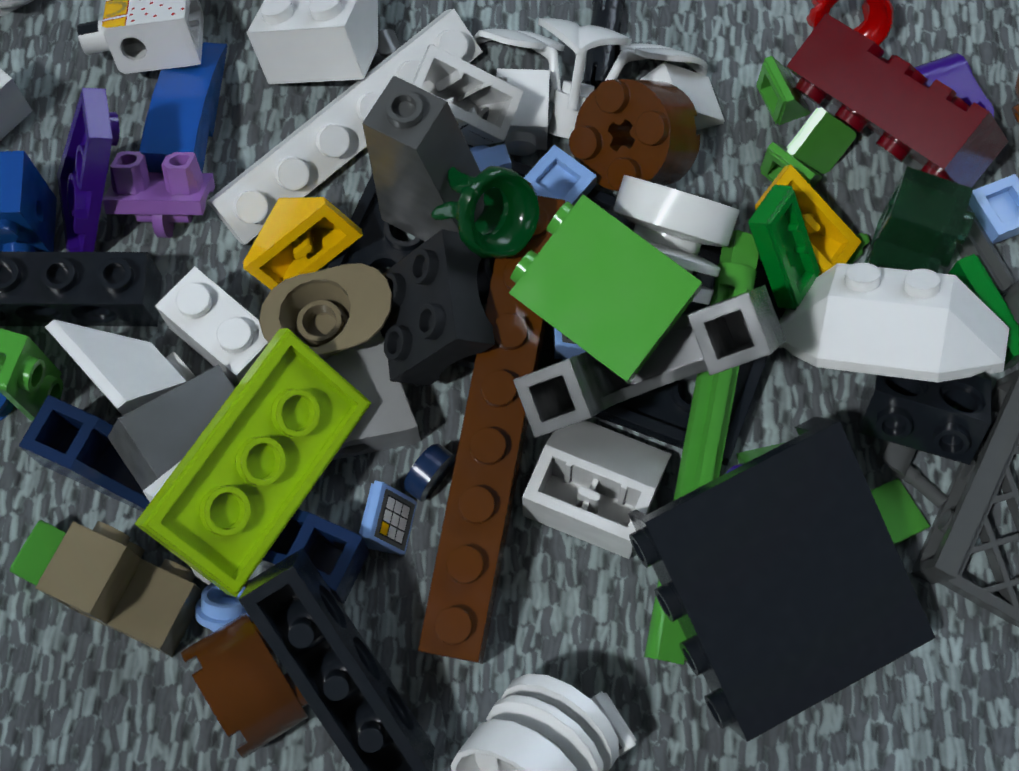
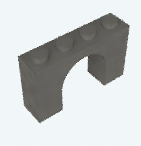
[513,285,786,438]

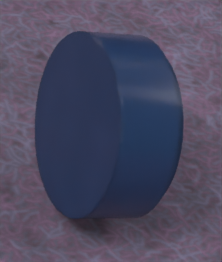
[404,443,456,502]

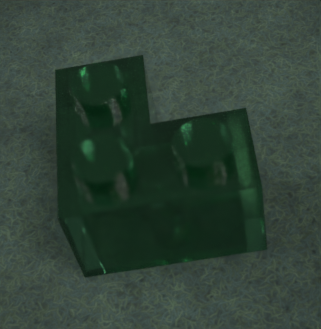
[864,166,975,273]

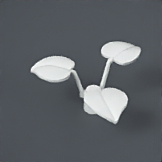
[474,18,708,139]

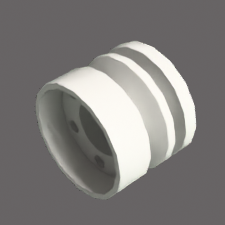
[613,175,740,305]
[451,673,619,771]

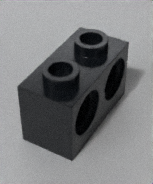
[857,374,992,465]

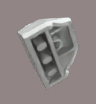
[778,263,1009,383]

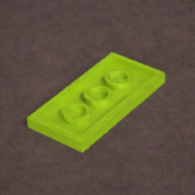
[135,328,372,597]

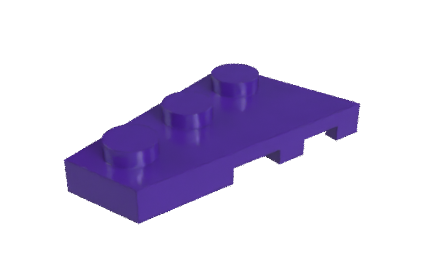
[57,88,120,252]

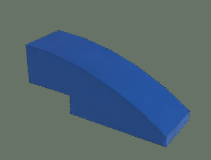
[139,42,228,173]

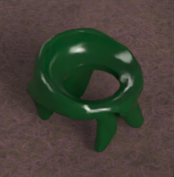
[431,166,540,259]

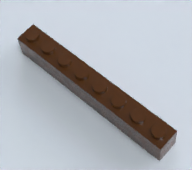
[418,196,565,664]

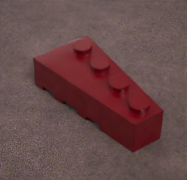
[786,13,1009,195]

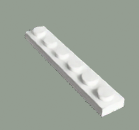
[207,9,483,245]

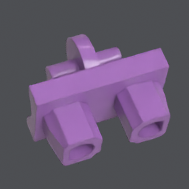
[103,151,215,238]

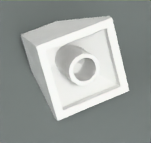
[45,319,195,415]

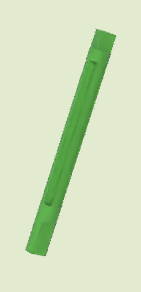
[644,230,759,665]

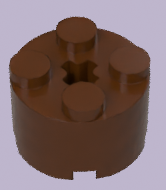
[569,79,700,191]
[181,613,308,758]

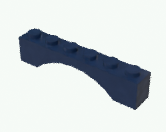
[19,395,370,604]

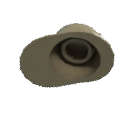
[259,263,393,360]

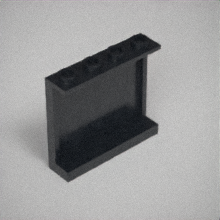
[628,416,935,742]

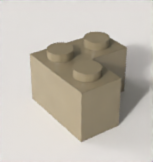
[35,521,202,657]

